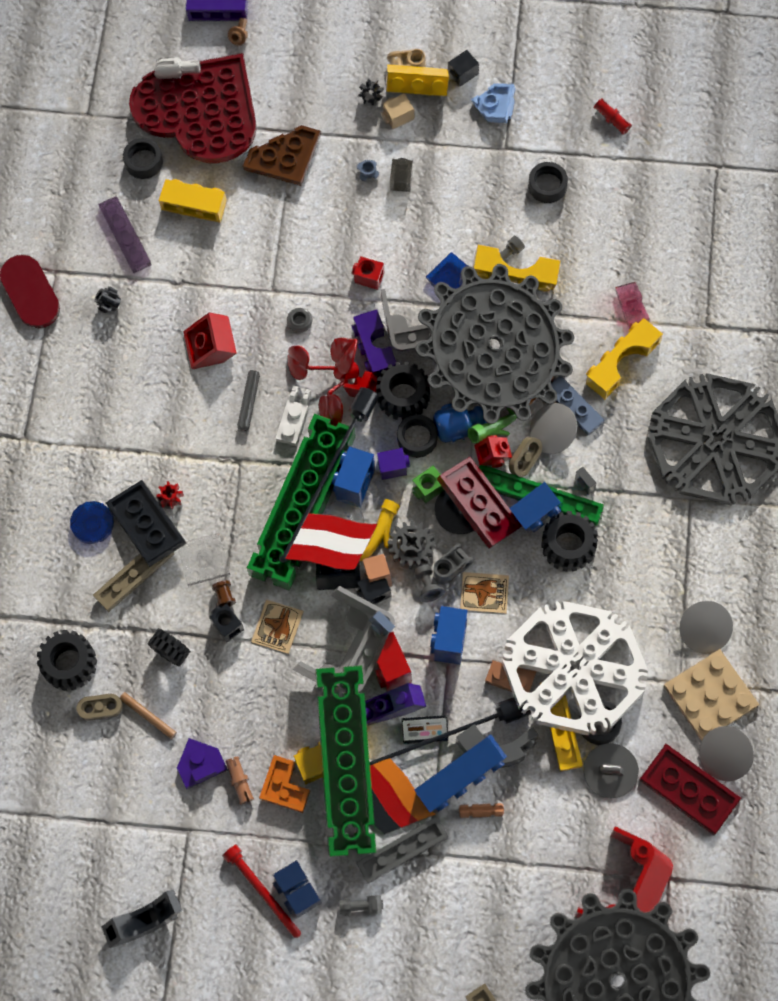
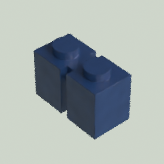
[272,860,322,918]

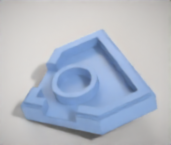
[471,83,515,123]

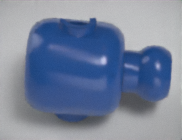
[433,403,487,443]

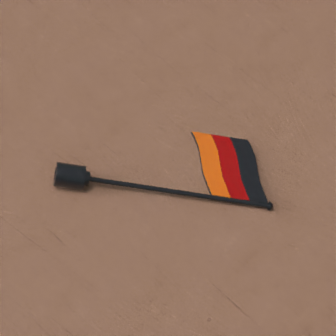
[370,697,531,834]

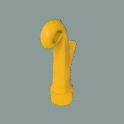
[359,499,400,561]

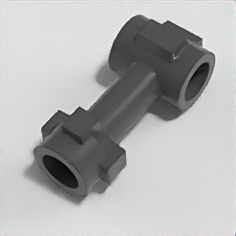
[339,895,384,916]

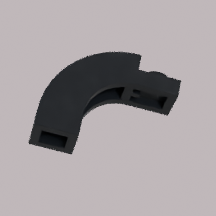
[101,889,182,948]

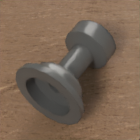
[414,564,445,602]

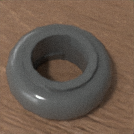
[287,308,313,332]

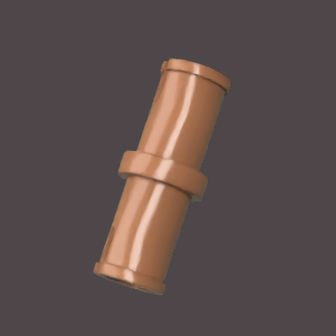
[225,756,254,805]

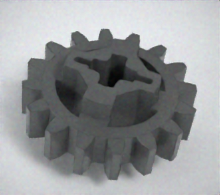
[388,521,435,569]

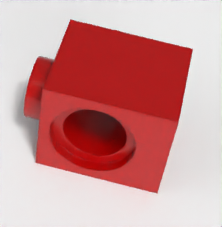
[351,256,385,290]

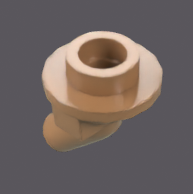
[228,18,248,46]

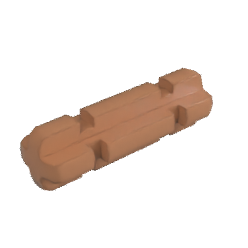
[459,803,504,818]

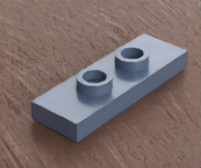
[551,376,604,436]

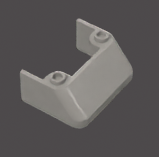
[381,275,462,351]
[293,586,395,693]

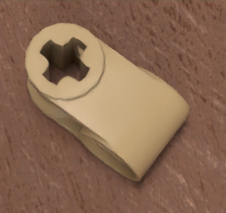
[387,49,426,67]

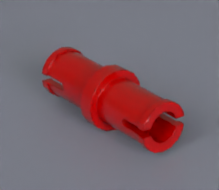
[594,98,632,135]

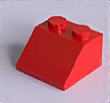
[183,312,237,369]
[375,631,412,692]

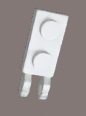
[275,386,312,446]

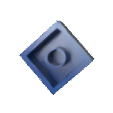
[332,446,375,508]
[509,482,563,533]
[430,606,468,665]

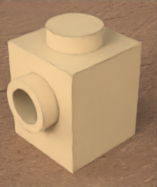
[381,93,414,129]

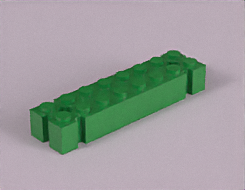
[247,413,356,591]
[315,665,376,856]

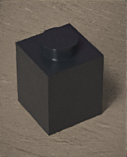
[448,50,479,87]

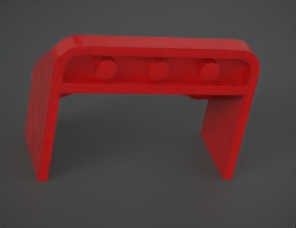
[574,826,673,919]

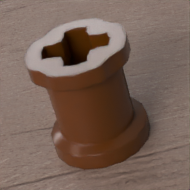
[212,580,236,607]

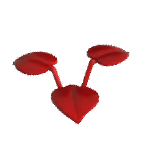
[287,337,359,427]

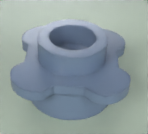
[357,160,379,181]

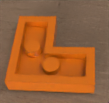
[259,755,310,813]

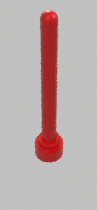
[222,844,301,938]

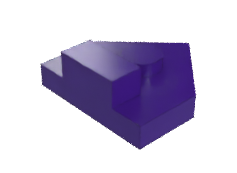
[177,738,228,789]

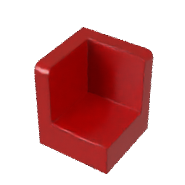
[343,371,377,398]

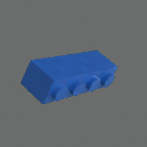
[414,735,507,812]

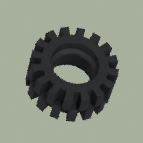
[147,628,191,667]

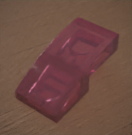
[615,282,649,328]

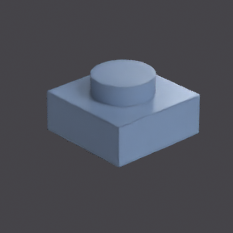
[369,611,396,636]

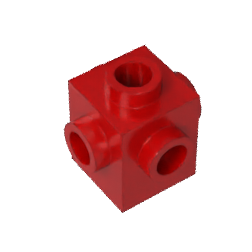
[474,435,512,468]

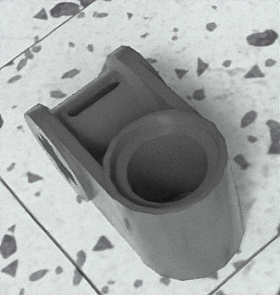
[433,543,474,584]

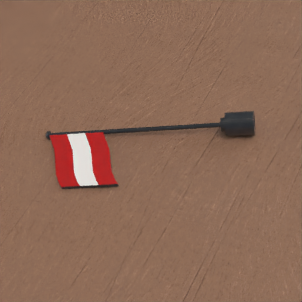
[279,387,379,570]

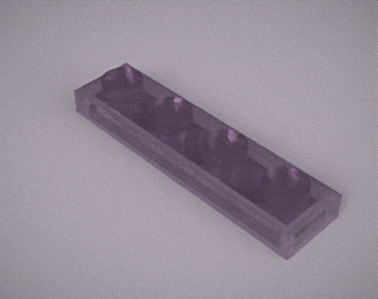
[98,196,152,274]

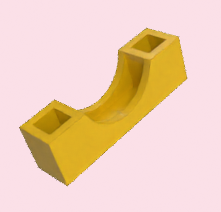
[473,245,560,292]
[586,318,663,400]

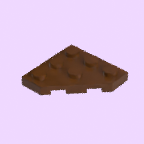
[243,125,321,186]

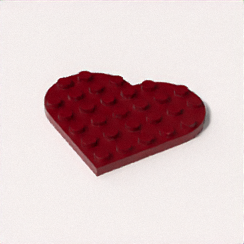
[129,53,257,164]

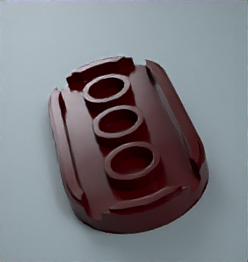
[0,255,60,329]

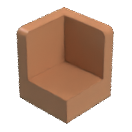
[363,554,392,587]

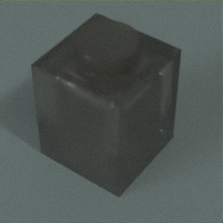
[390,158,413,192]

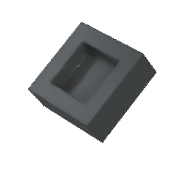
[575,467,596,495]

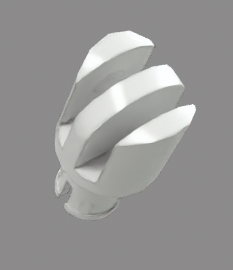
[155,58,200,79]

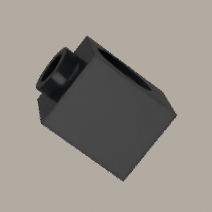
[356,578,392,605]
[209,604,244,643]

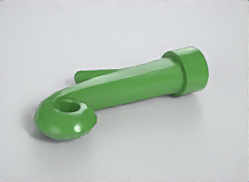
[467,408,517,444]

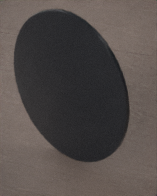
[434,490,475,535]

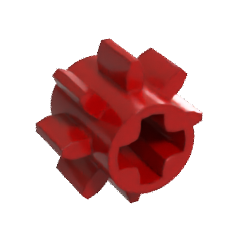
[156,481,184,510]

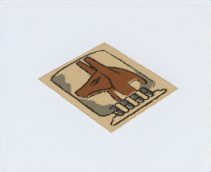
[460,572,509,613]
[251,600,304,654]

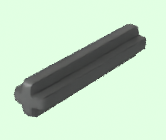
[237,370,260,431]

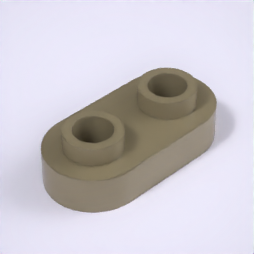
[509,437,542,477]
[76,694,123,721]

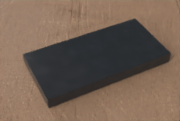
[105,480,187,567]

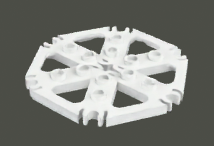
[502,601,648,735]

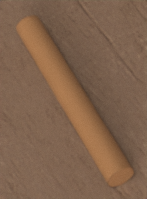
[120,692,177,739]

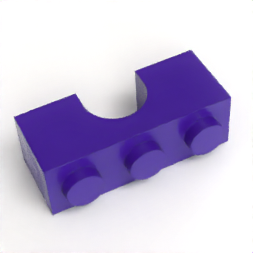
[351,309,396,379]

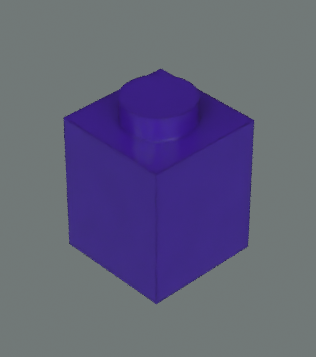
[377,448,410,480]

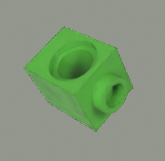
[412,465,444,504]

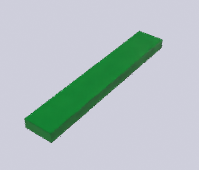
[479,465,604,526]

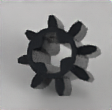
[358,79,384,106]
[94,286,121,313]

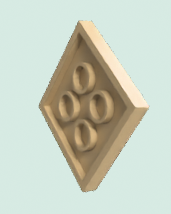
[664,649,759,741]

